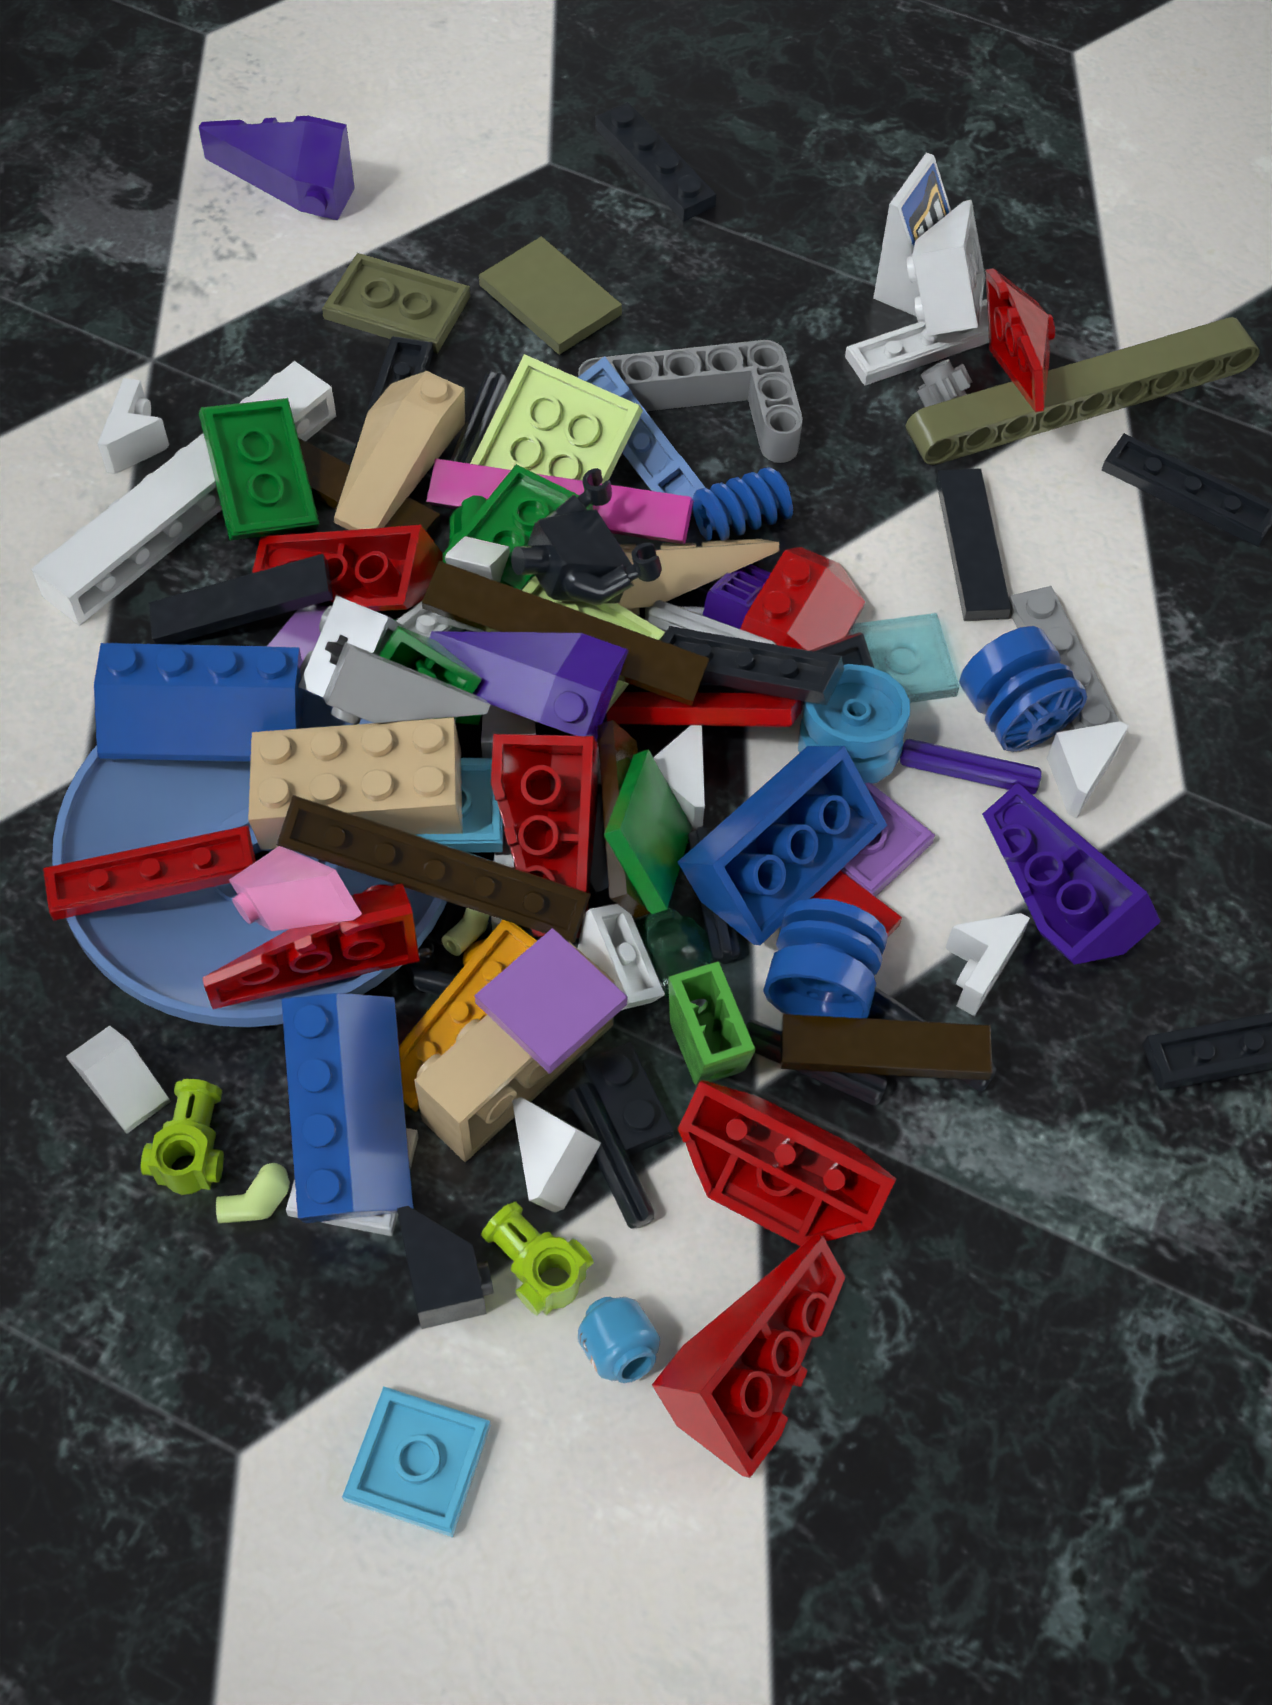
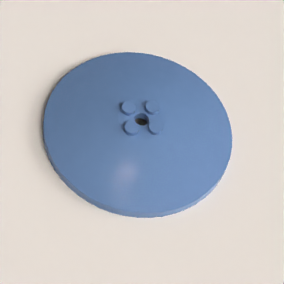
[52,690,447,1027]

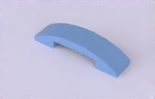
[578,356,705,499]

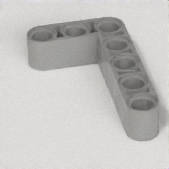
[578,340,802,463]

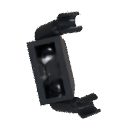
[511,468,662,605]

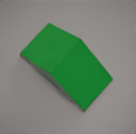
[379,626,482,720]

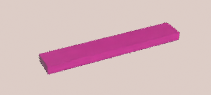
[426,459,694,545]

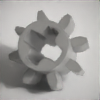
[917,359,972,407]

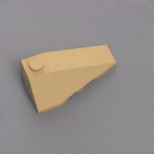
[334,371,465,530]
[618,539,779,615]

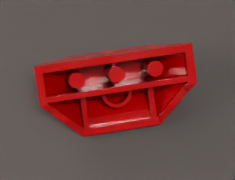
[740,547,865,651]
[678,1080,896,1246]

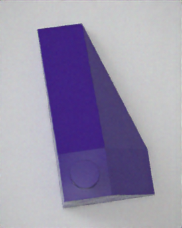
[198,115,355,220]
[429,631,628,740]
[982,782,1161,965]

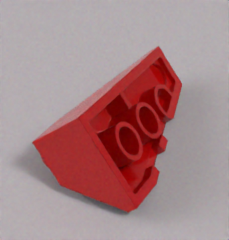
[491,734,599,939]
[202,883,420,1010]
[652,1235,845,1478]

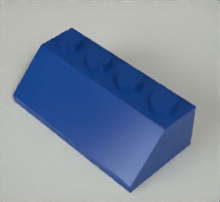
[94,643,305,761]
[678,746,888,946]
[281,993,414,1223]

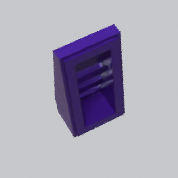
[702,564,771,629]

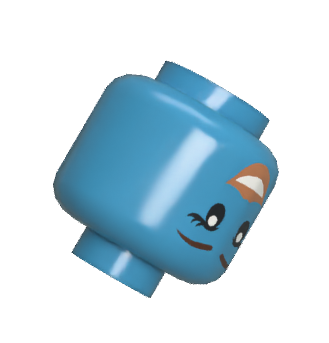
[578,1297,660,1383]

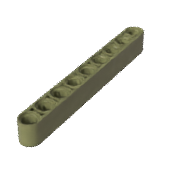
[905,317,1260,465]

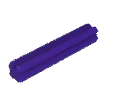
[900,738,1041,795]

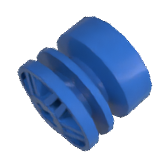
[959,626,1088,752]
[763,898,888,1019]

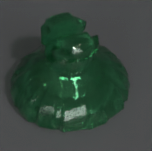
[635,907,712,997]

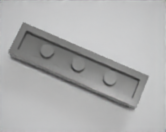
[1009,586,1119,731]

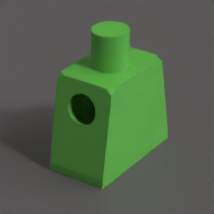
[668,961,755,1086]

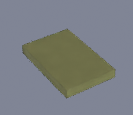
[479,236,622,355]
[322,253,471,354]

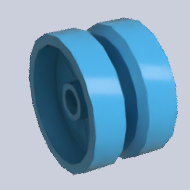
[798,664,910,784]

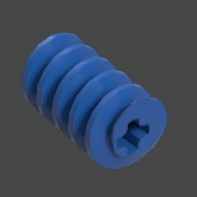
[693,467,793,541]

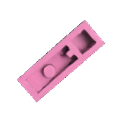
[229,846,362,931]

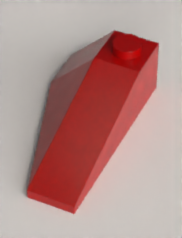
[985,268,1055,413]
[252,525,443,611]

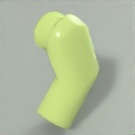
[442,908,489,956]
[216,1163,290,1224]

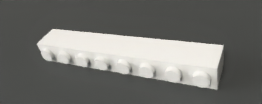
[32,361,336,626]

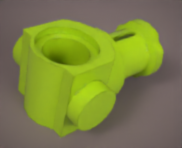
[141,1079,224,1195]
[481,1201,594,1316]

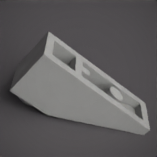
[323,642,490,725]

